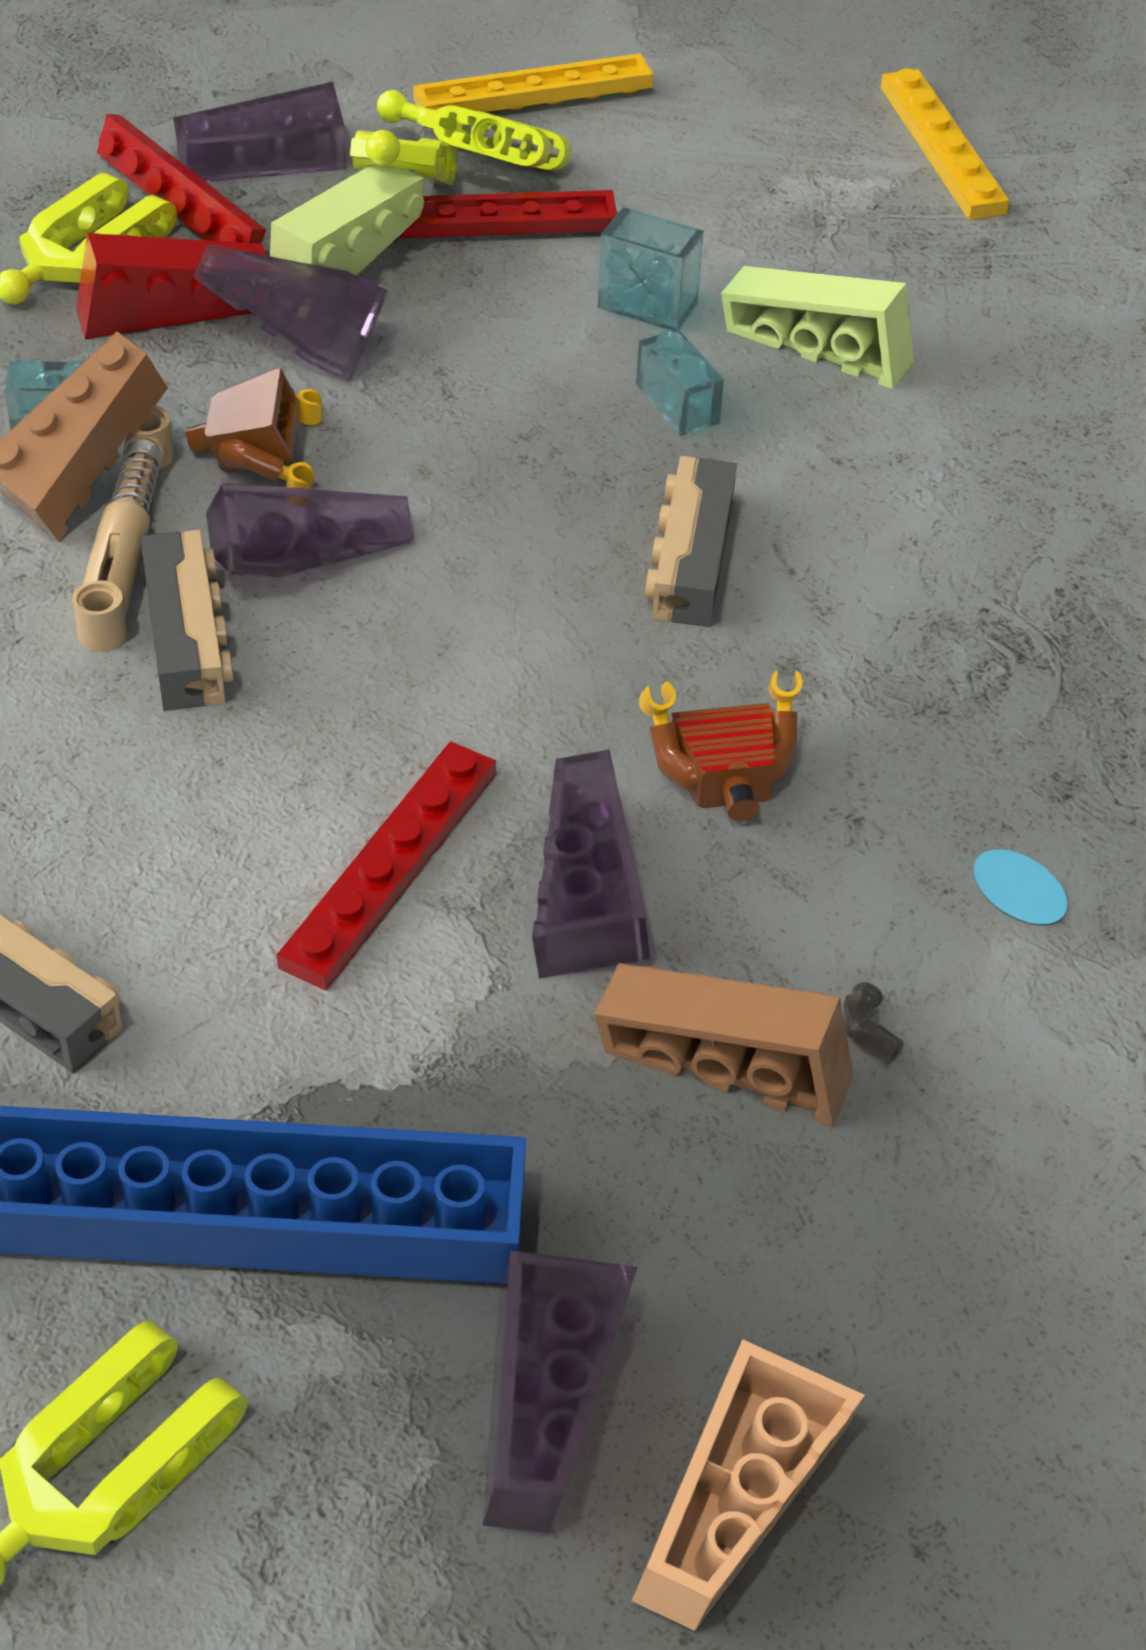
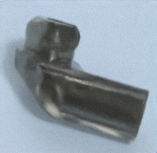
[843,982,904,1064]

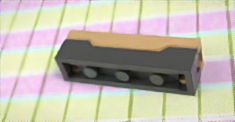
[645,456,737,627]
[140,529,233,711]
[0,914,123,1073]

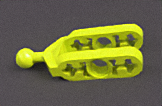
[376,90,572,171]
[350,130,458,185]
[0,173,177,305]
[0,1320,248,1587]

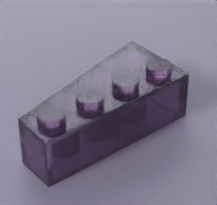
[173,82,346,182]
[532,749,650,979]
[482,1250,638,1533]

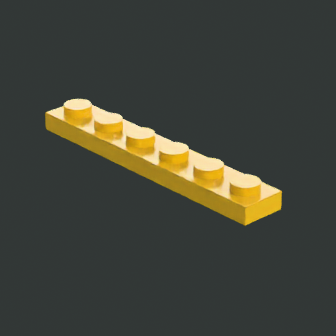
[413,53,653,113]
[880,68,1010,220]

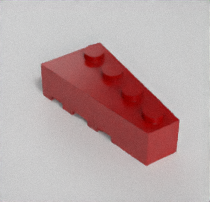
[76,233,274,339]

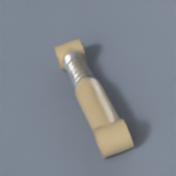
[72,406,174,652]

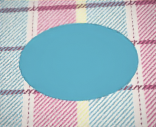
[973,849,1068,925]

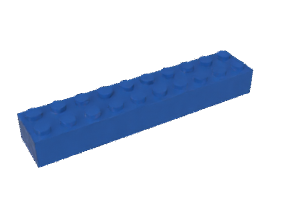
[0,1106,526,1285]

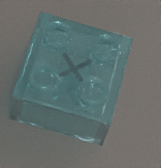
[597,207,704,332]

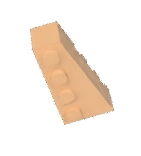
[632,1339,865,1631]

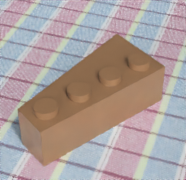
[0,332,168,542]
[594,963,854,1128]

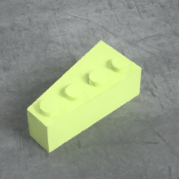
[269,164,424,320]
[721,266,914,389]

